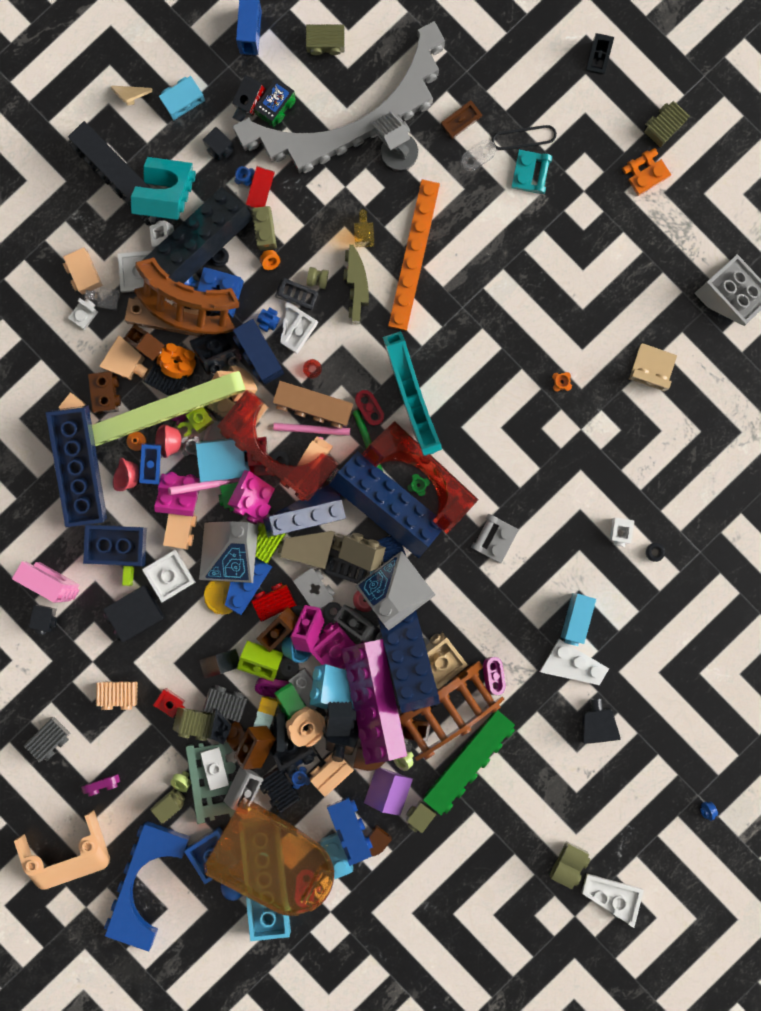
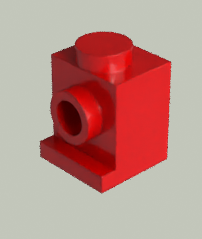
[153,688,185,718]

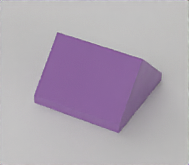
[364,767,413,816]

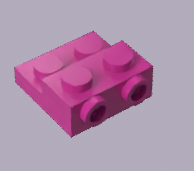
[228,470,275,525]
[155,472,200,517]
[311,622,356,669]

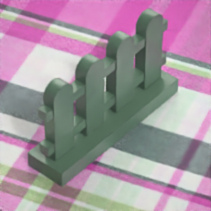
[185,742,238,824]

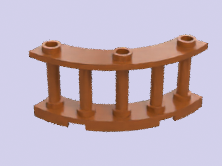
[134,258,239,334]
[399,661,505,761]

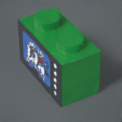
[254,78,296,127]

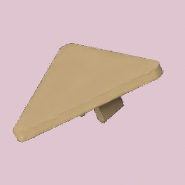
[111,85,153,106]

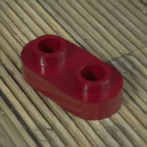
[355,390,384,426]

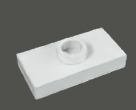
[200,747,229,791]

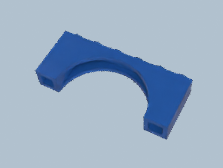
[104,821,191,952]

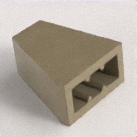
[278,531,335,569]

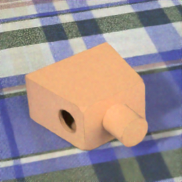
[100,335,149,380]

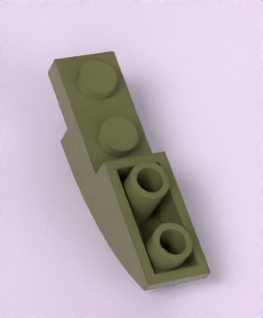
[344,244,369,324]

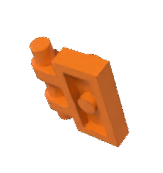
[622,148,671,196]

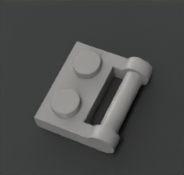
[471,514,519,563]

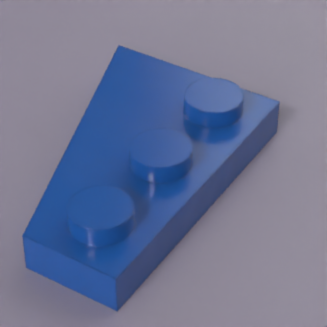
[224,557,272,616]

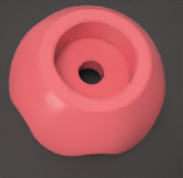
[353,590,372,612]

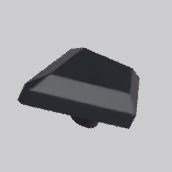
[208,708,232,744]

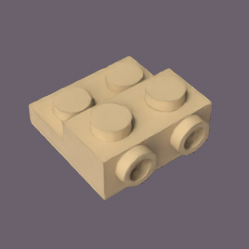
[426,633,468,689]

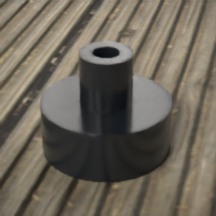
[280,658,299,677]

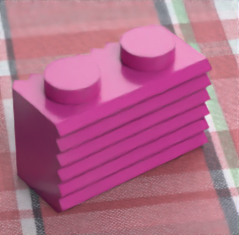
[290,605,325,653]

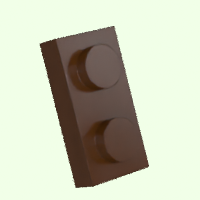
[441,100,482,139]

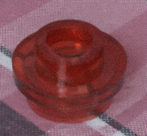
[303,359,322,379]

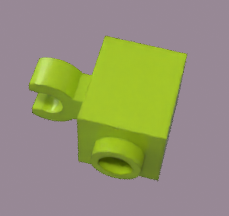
[178,407,214,437]

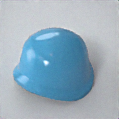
[282,632,311,663]

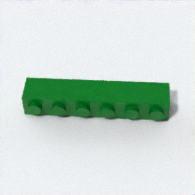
[422,710,515,815]

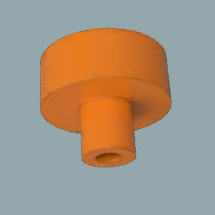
[260,250,280,270]
[127,432,147,451]

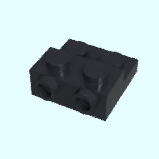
[189,333,242,374]
[270,729,317,775]

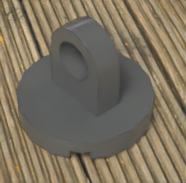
[381,136,419,171]

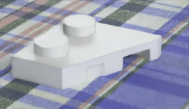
[280,302,318,354]

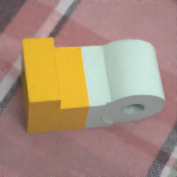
[253,696,278,729]

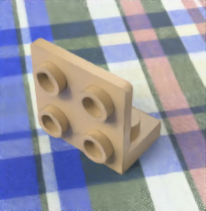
[629,343,677,392]

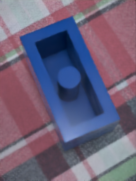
[139,443,161,484]

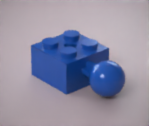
[184,267,244,318]
[184,826,245,901]

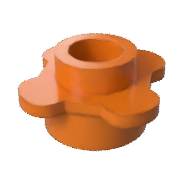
[552,372,572,392]

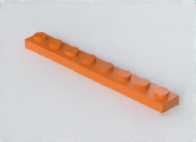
[388,179,440,331]

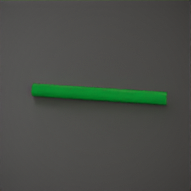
[352,409,383,471]

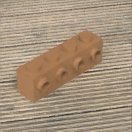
[125,297,203,337]
[273,381,354,429]

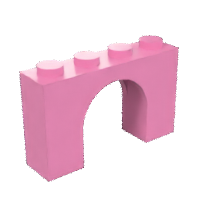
[12,561,80,603]

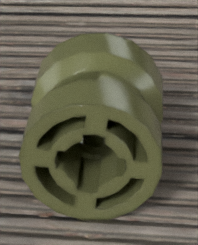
[306,267,329,289]

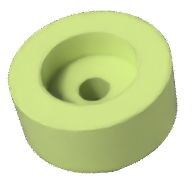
[394,751,414,771]
[170,771,191,792]

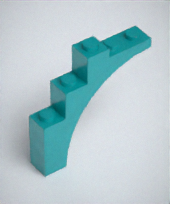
[383,331,442,456]

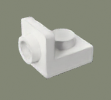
[68,298,98,330]

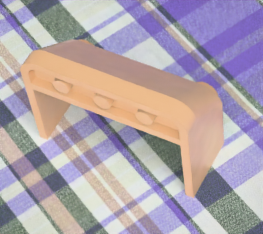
[14,810,110,890]

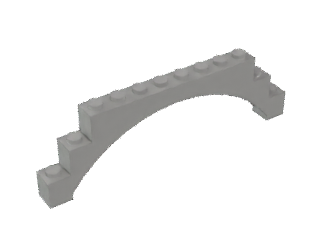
[233,21,445,173]

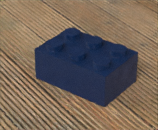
[233,319,284,385]
[83,525,147,566]

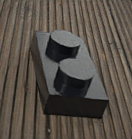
[273,713,288,756]

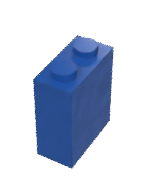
[236,0,262,55]

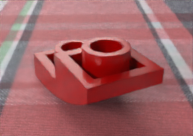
[246,166,275,208]

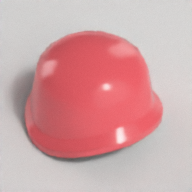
[155,424,182,458]
[113,458,140,491]

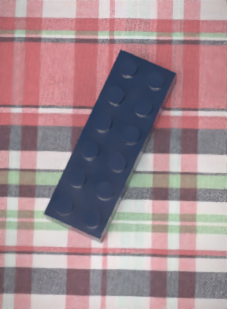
[46,405,107,527]
[329,451,447,559]
[377,610,440,713]

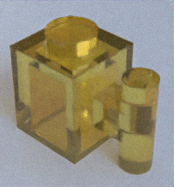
[354,210,374,247]

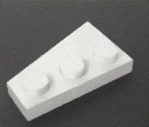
[539,639,609,685]
[582,873,644,928]

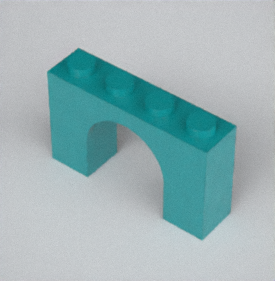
[131,157,196,220]

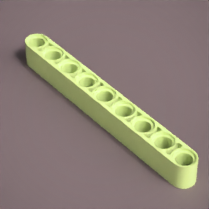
[92,371,246,446]

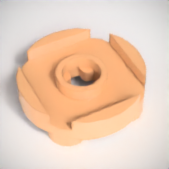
[286,707,325,747]

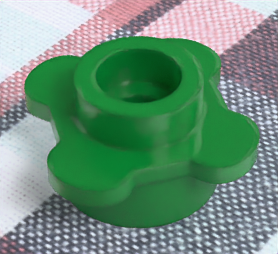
[408,474,430,496]

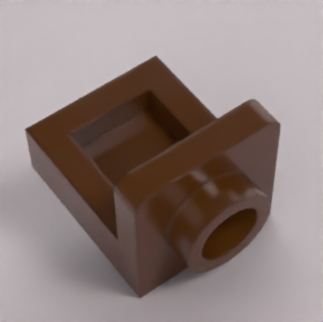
[226,721,245,752]

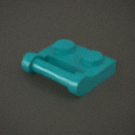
[511,150,552,194]

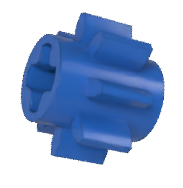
[257,307,280,332]

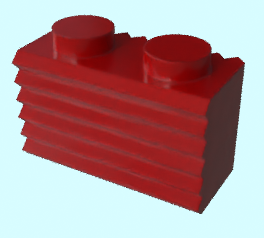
[251,583,297,622]

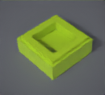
[122,566,134,586]

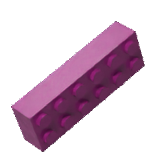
[342,639,407,764]

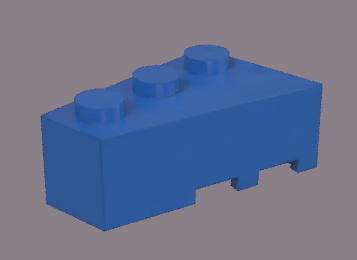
[327,797,373,866]

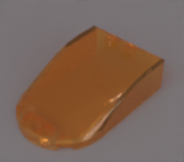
[204,797,334,916]

